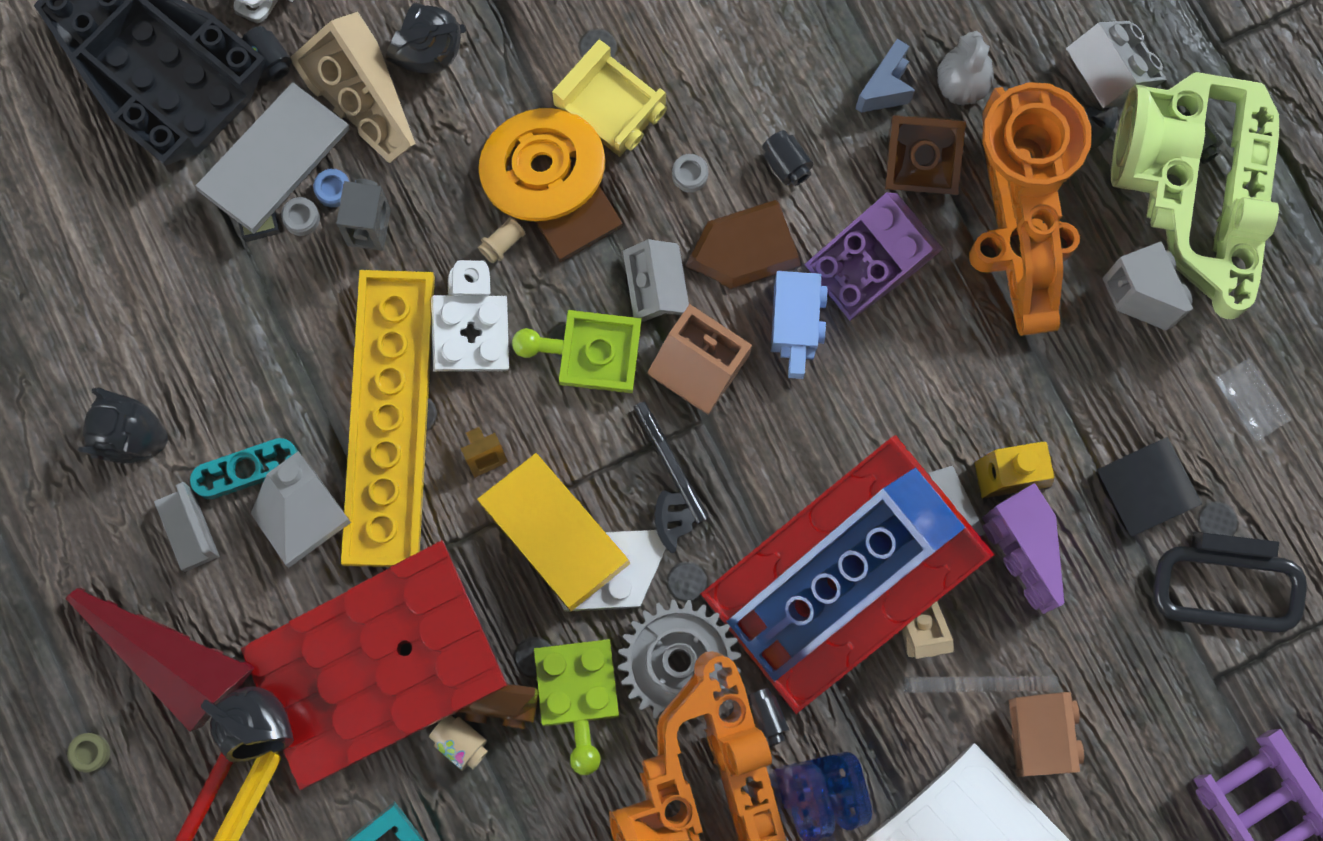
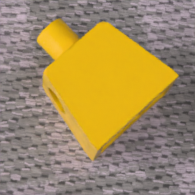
[974,442,1054,499]

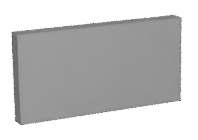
[196,82,349,234]

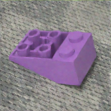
[804,192,943,321]
[982,483,1064,614]

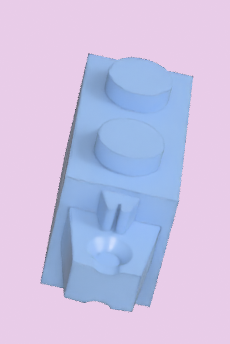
[771,271,827,379]

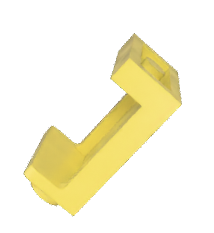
[552,39,667,157]

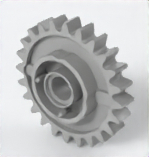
[618,600,741,724]

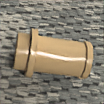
[478,217,526,263]

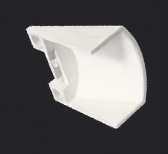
[863,743,1070,841]

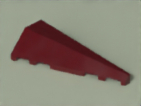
[65,588,255,732]

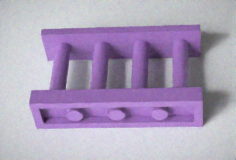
[1193,729,1323,841]

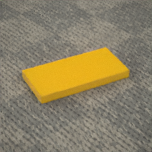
[477,453,630,612]

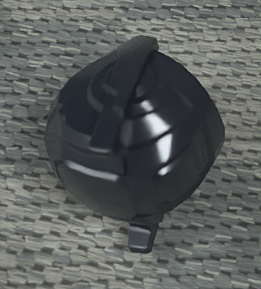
[385,2,466,74]
[78,387,168,465]
[201,686,294,762]

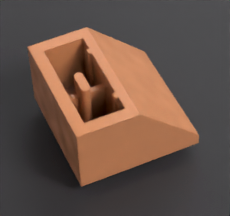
[647,304,752,415]
[1009,692,1084,777]

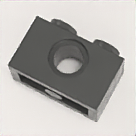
[336,179,391,251]

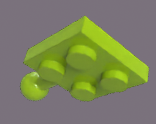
[512,310,642,393]
[534,639,619,775]

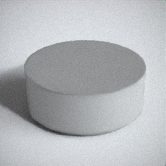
[672,154,708,192]
[281,197,320,236]

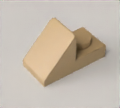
[902,602,954,659]

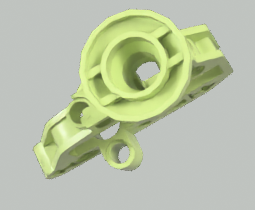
[1111,72,1279,319]

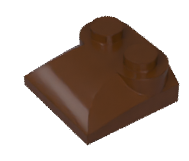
[885,115,966,195]
[458,684,539,729]

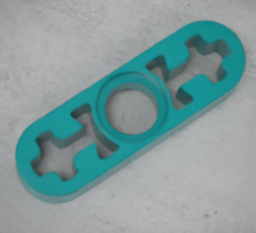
[190,438,298,499]

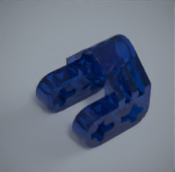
[774,752,872,841]

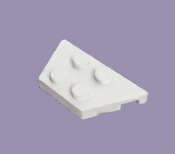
[555,529,670,612]

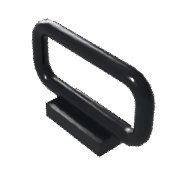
[1153,532,1307,633]

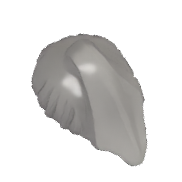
[937,31,994,106]

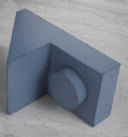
[855,39,915,113]

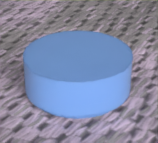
[313,169,350,207]

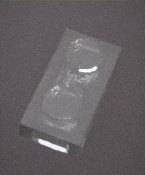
[1214,358,1291,442]

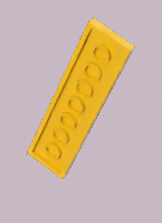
[341,270,435,567]

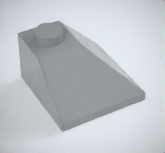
[251,451,351,568]

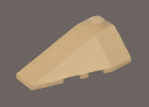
[291,12,415,163]

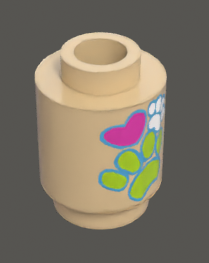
[429,715,488,770]

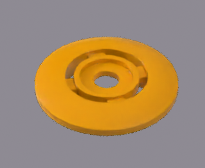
[479,108,605,221]

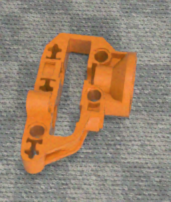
[969,82,1091,336]
[609,651,786,841]

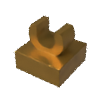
[461,427,508,478]

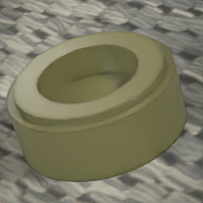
[67,733,110,773]

